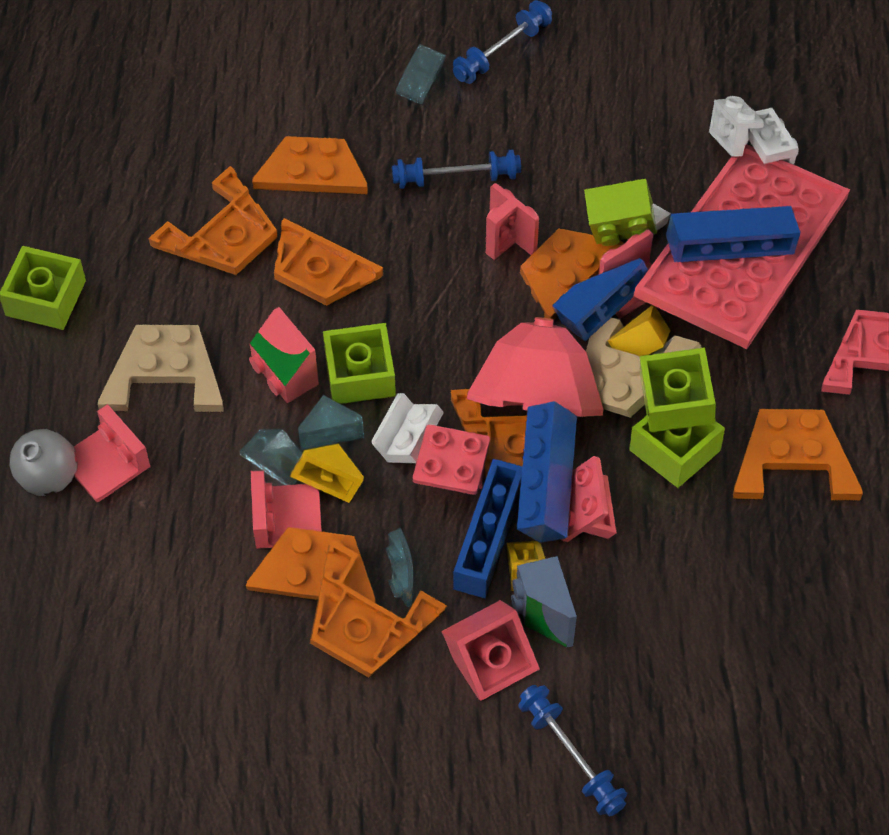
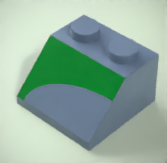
[511,556,577,648]

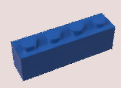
[666,206,801,263]
[517,401,577,543]
[453,459,522,599]

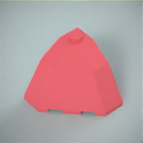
[467,317,604,417]

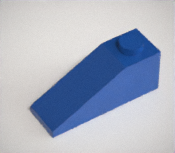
[552,258,648,341]

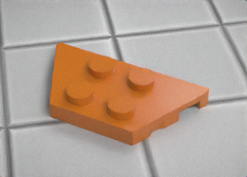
[252,136,368,194]
[274,218,383,306]
[520,228,624,320]
[246,527,376,603]

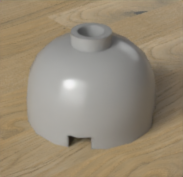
[9,429,77,496]

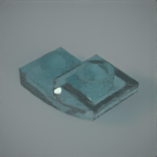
[396,44,446,105]
[386,528,414,607]

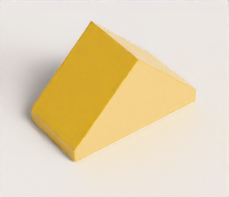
[607,305,670,356]
[290,444,364,503]
[507,541,545,591]

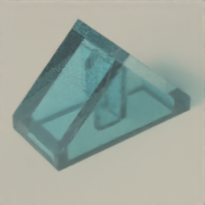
[298,395,364,450]
[239,429,302,485]

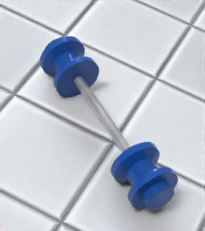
[453,0,552,84]
[392,150,521,189]
[518,685,628,816]

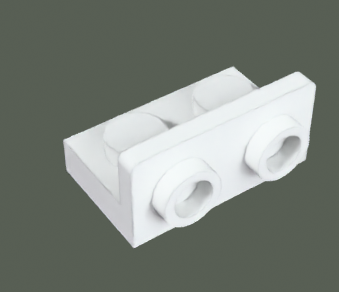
[709,96,764,157]
[748,108,799,165]
[372,393,444,463]

